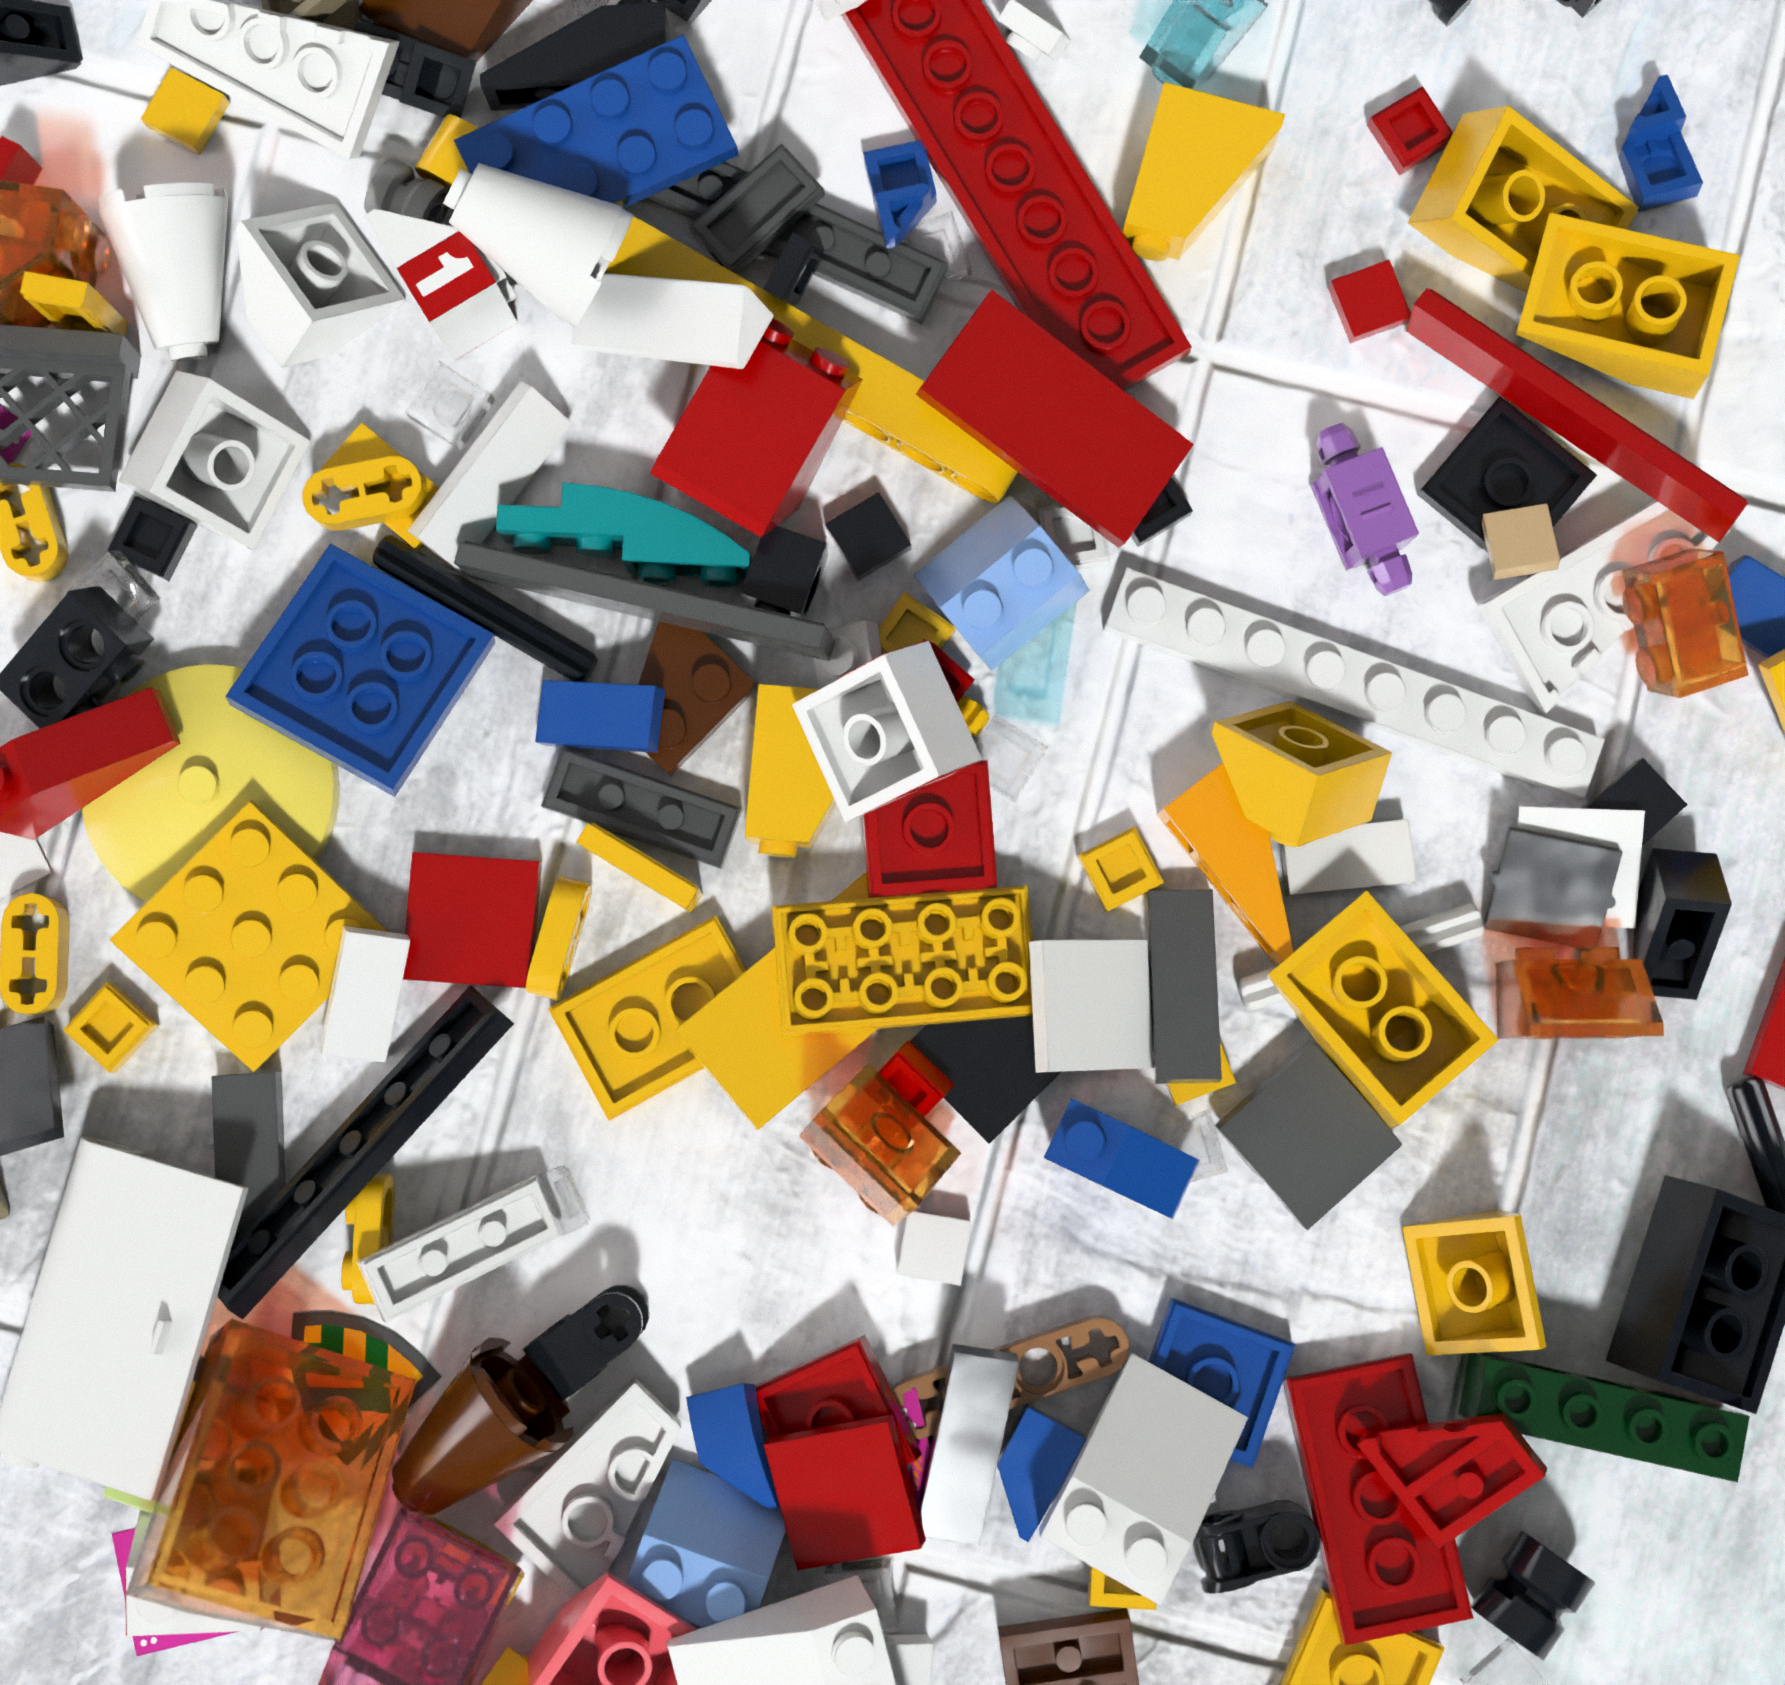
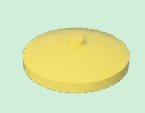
[82,664,340,902]

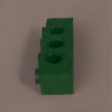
[1458,1353,1750,1482]

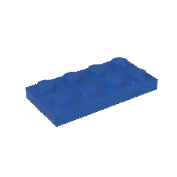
[454,35,739,208]

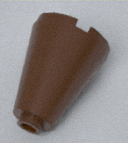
[392,1337,573,1515]

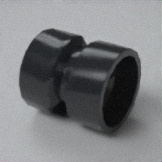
[1471,1530,1596,1661]

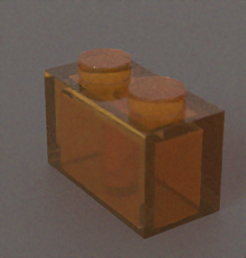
[1622,548,1749,698]

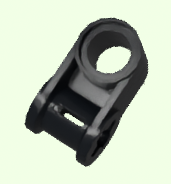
[522,1285,650,1402]
[1195,1500,1320,1594]

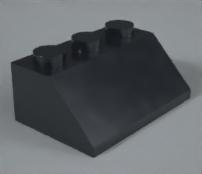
[1605,1175,1785,1414]

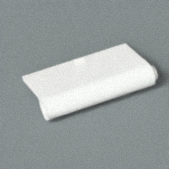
[0,1137,249,1501]

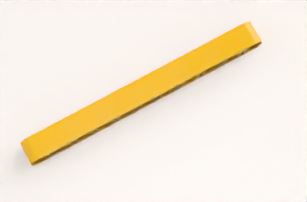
[415,114,1018,504]

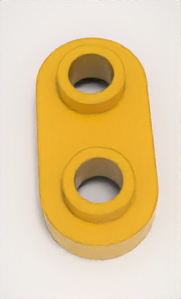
[341,1173,395,1305]

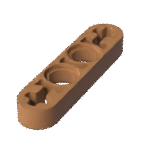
[891,1315,1129,1439]

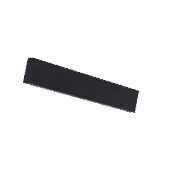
[217,985,514,1320]

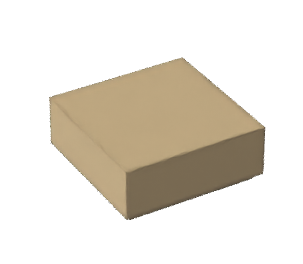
[1482,503,1560,580]

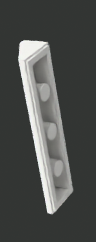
[571,273,774,369]

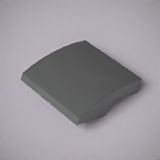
[1214,1040,1403,1231]

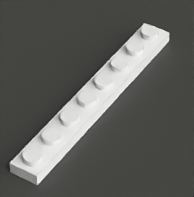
[1103,568,1605,801]

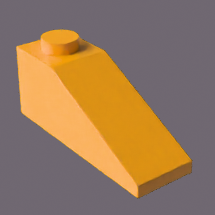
[1157,763,1294,965]

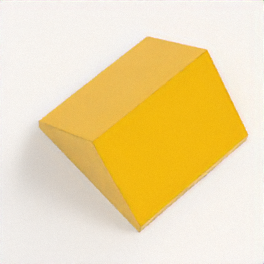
[1402,1210,1546,1355]

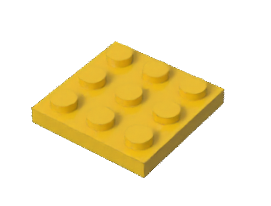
[109,800,391,1072]

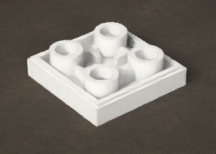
[1029,940,1154,1073]

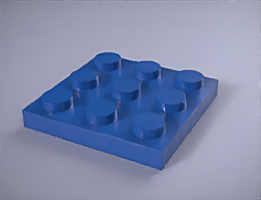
[225,543,495,797]

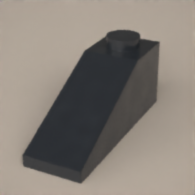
[480,0,670,111]

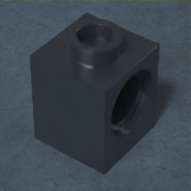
[741,526,829,619]

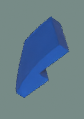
[1618,74,1703,212]
[863,141,937,249]
[686,1383,780,1509]
[997,1404,1086,1542]

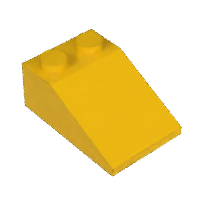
[1407,105,1639,293]
[1516,212,1740,399]
[1267,891,1499,1128]

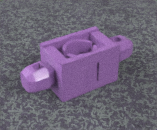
[1310,423,1419,596]

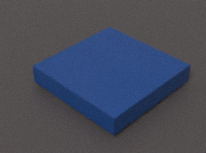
[1148,1297,1296,1468]

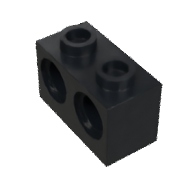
[0,586,154,729]

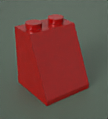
[650,318,863,538]

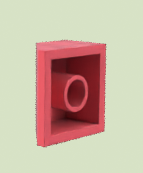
[527,1572,698,1685]

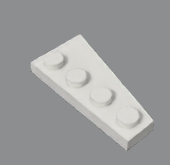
[136,0,400,160]
[1477,500,1730,714]

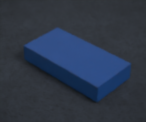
[535,680,665,753]

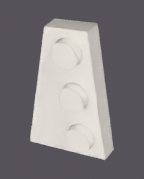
[494,1377,681,1598]

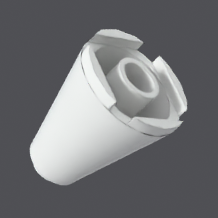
[443,163,634,327]
[97,182,228,362]

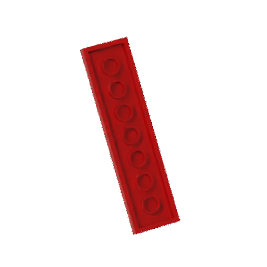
[841,0,1192,391]

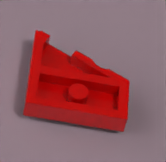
[1357,1413,1547,1549]

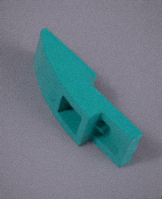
[496,482,752,587]

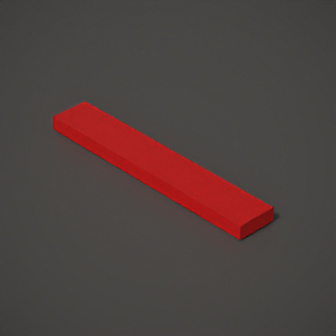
[1406,288,1748,543]

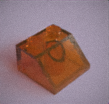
[0,180,109,328]
[1495,947,1664,1039]
[799,1064,961,1227]

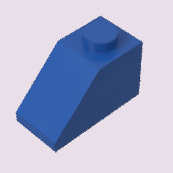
[1044,1098,1200,1219]

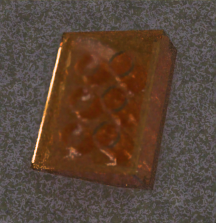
[126,1319,416,1642]

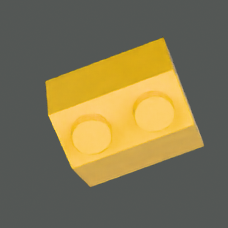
[1211,701,1392,847]

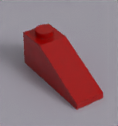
[0,687,181,840]

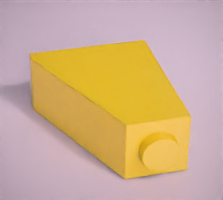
[1122,82,1285,261]
[745,684,836,858]

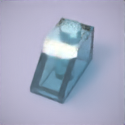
[1139,0,1269,90]

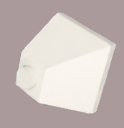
[236,202,405,368]

